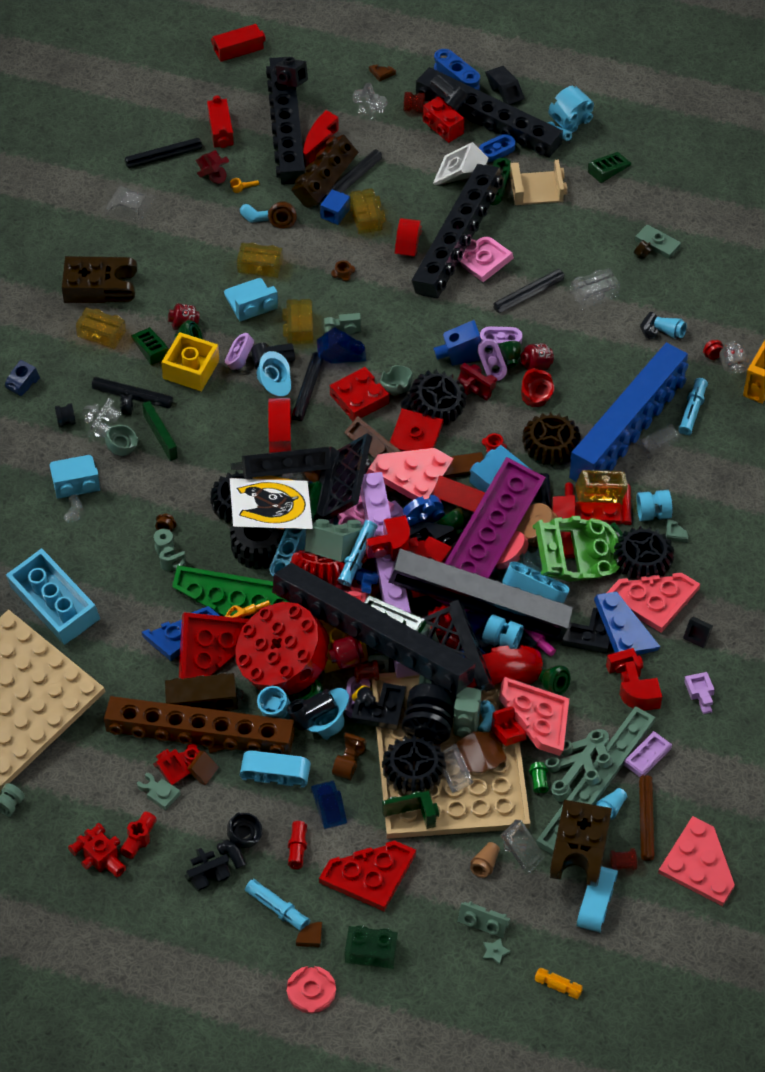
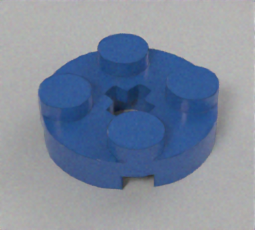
[402,495,445,527]

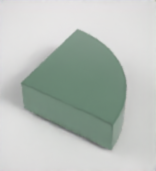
[666,519,688,542]

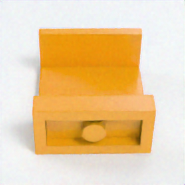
[743,340,765,404]

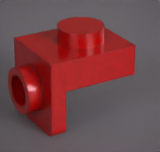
[491,706,527,746]

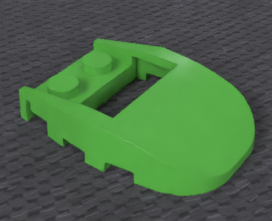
[532,516,620,582]

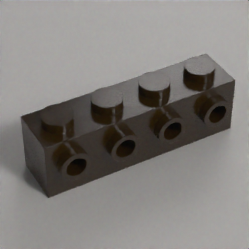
[291,134,359,208]

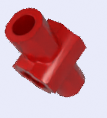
[120,812,157,859]

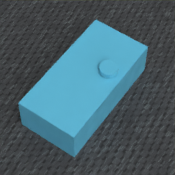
[6,548,100,645]

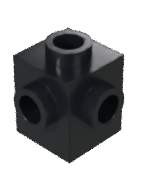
[275,57,308,88]

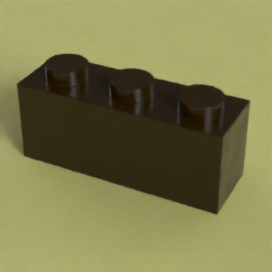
[165,673,238,711]

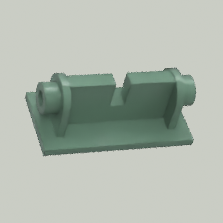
[457,901,510,938]

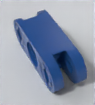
[434,49,480,90]

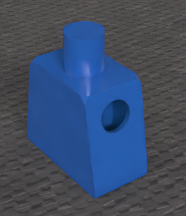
[434,320,481,366]

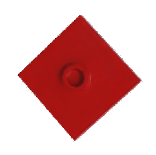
[390,408,443,452]

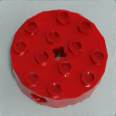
[235,602,330,695]

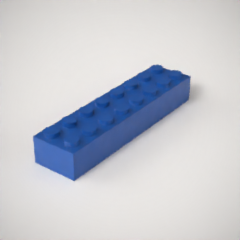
[569,342,689,490]

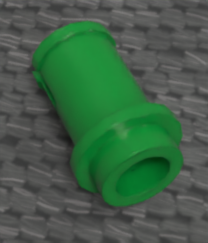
[529,762,549,793]

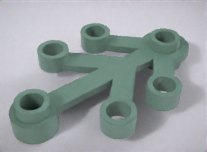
[545,729,612,802]

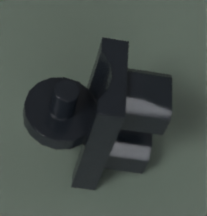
[185,848,230,891]

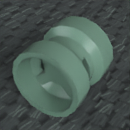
[0,783,25,817]

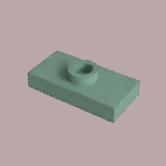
[635,225,681,259]

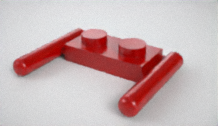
[565,482,632,525]

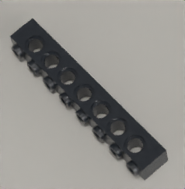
[266,57,305,185]
[416,67,563,158]
[411,164,504,299]

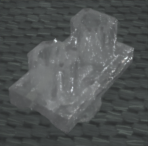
[352,83,388,123]
[82,398,122,439]

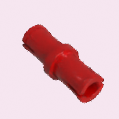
[288,821,307,869]

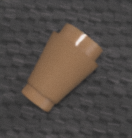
[470,842,500,878]

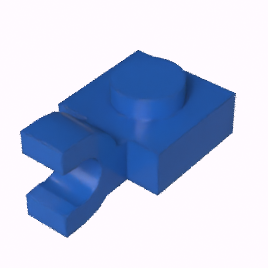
[354,567,379,594]

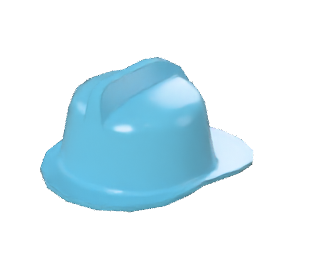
[257,351,291,397]
[307,688,349,740]

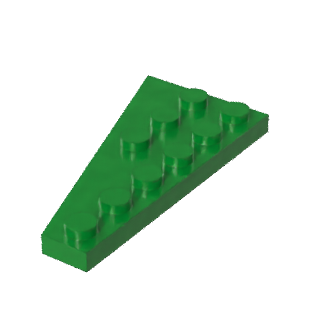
[172,565,288,619]

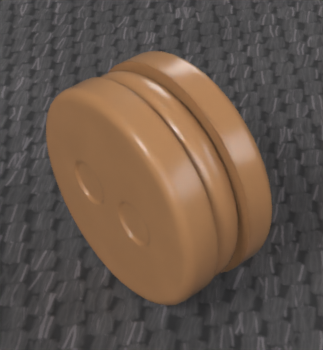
[516,503,558,547]

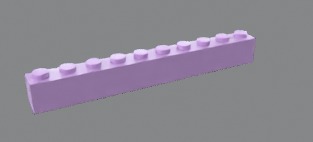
[360,472,419,678]

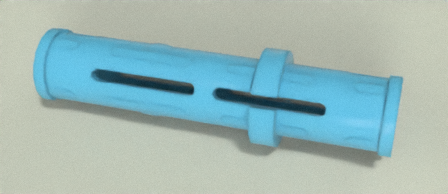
[678,378,708,435]
[337,520,378,586]
[245,879,310,931]

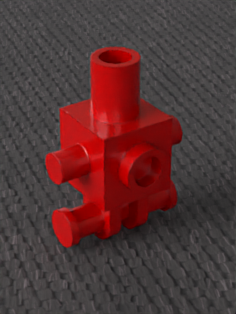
[68,823,126,877]

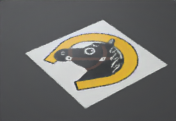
[230,478,313,529]

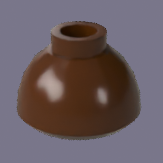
[268,201,297,228]

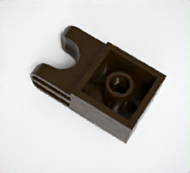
[62,256,138,304]
[549,800,612,887]

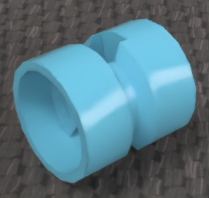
[636,490,672,521]
[482,614,523,649]
[257,686,291,719]

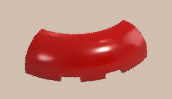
[467,645,543,688]

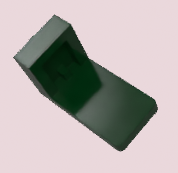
[382,791,439,829]

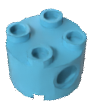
[548,85,594,133]

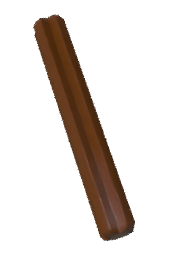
[639,775,654,861]

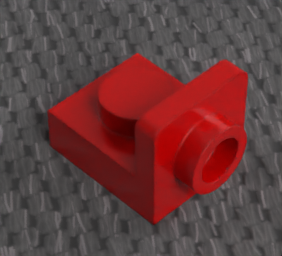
[606,648,644,678]
[153,749,190,785]

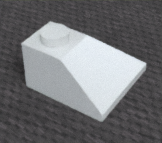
[433,142,488,185]

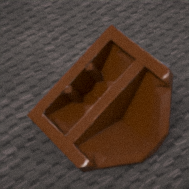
[451,731,506,774]

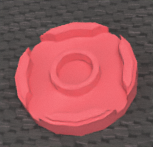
[496,531,529,569]
[286,966,336,1013]

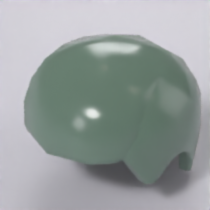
[379,365,413,396]
[105,424,138,456]

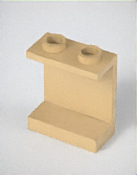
[510,160,567,205]

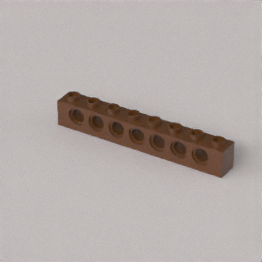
[104,696,295,755]

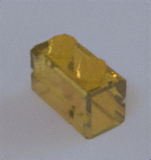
[350,188,386,234]
[237,243,283,278]
[282,299,313,344]
[76,307,126,349]
[575,470,628,503]

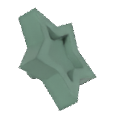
[483,938,511,965]

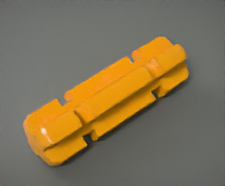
[535,968,583,999]

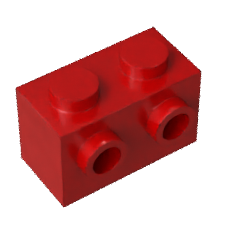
[423,96,464,143]

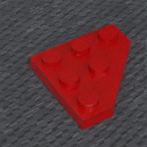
[179,612,250,679]
[319,840,416,911]

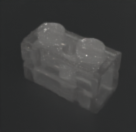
[570,268,620,309]

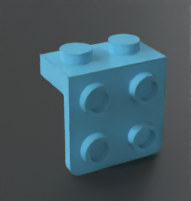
[224,278,278,322]
[50,455,100,499]

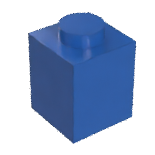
[320,189,350,225]

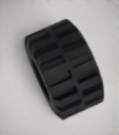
[230,523,286,569]

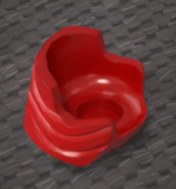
[521,368,554,407]

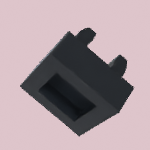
[683,616,713,648]

